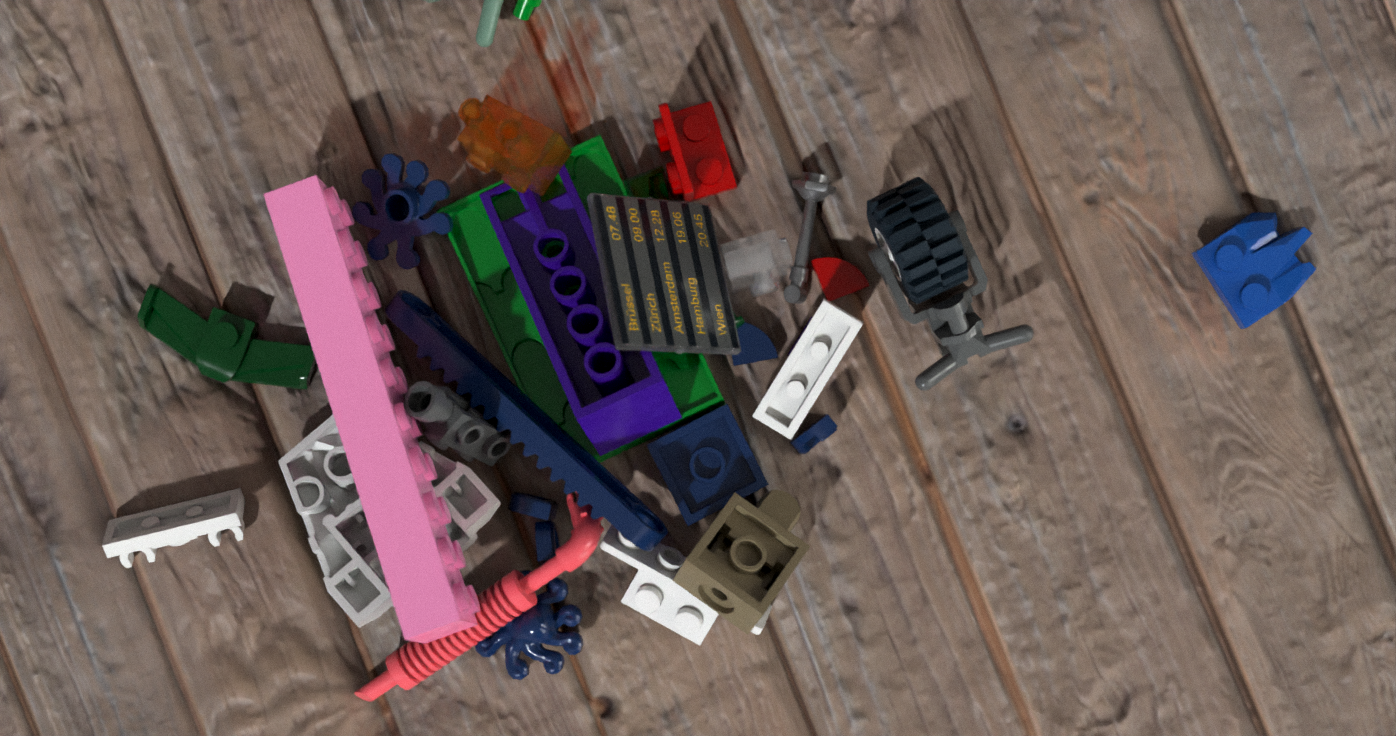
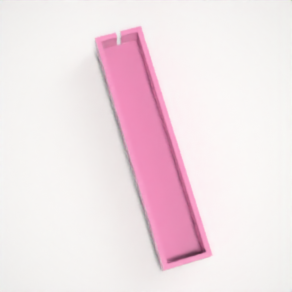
[263,175,480,644]

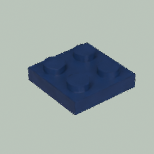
[646,404,769,526]

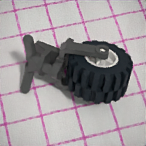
[867,177,1034,391]

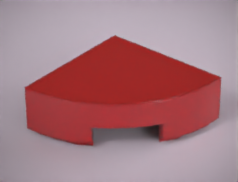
[810,257,870,302]

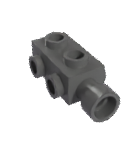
[404,381,511,466]

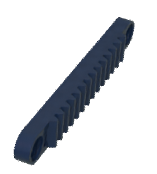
[385,290,668,552]

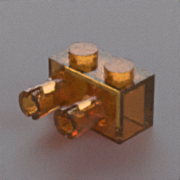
[457,95,572,197]

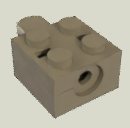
[672,489,810,635]

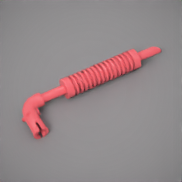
[354,491,604,702]

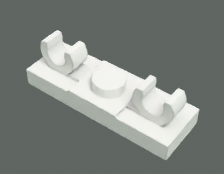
[752,298,863,440]
[102,488,245,568]

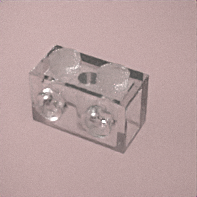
[720,229,793,298]

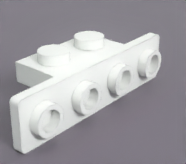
[600,524,772,646]

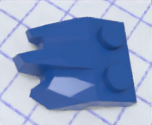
[1191,212,1316,329]

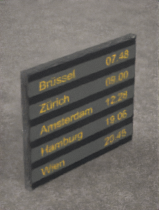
[587,193,741,355]

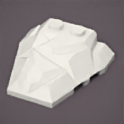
[278,415,501,628]

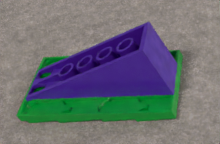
[436,135,725,480]

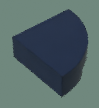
[731,322,778,366]
[790,414,838,455]

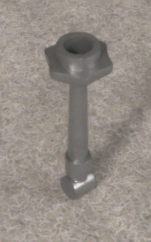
[784,172,837,304]

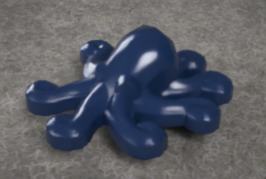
[352,153,453,270]
[475,570,584,680]

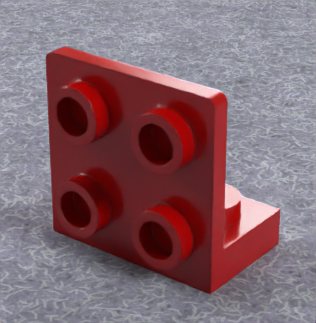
[652,101,737,203]

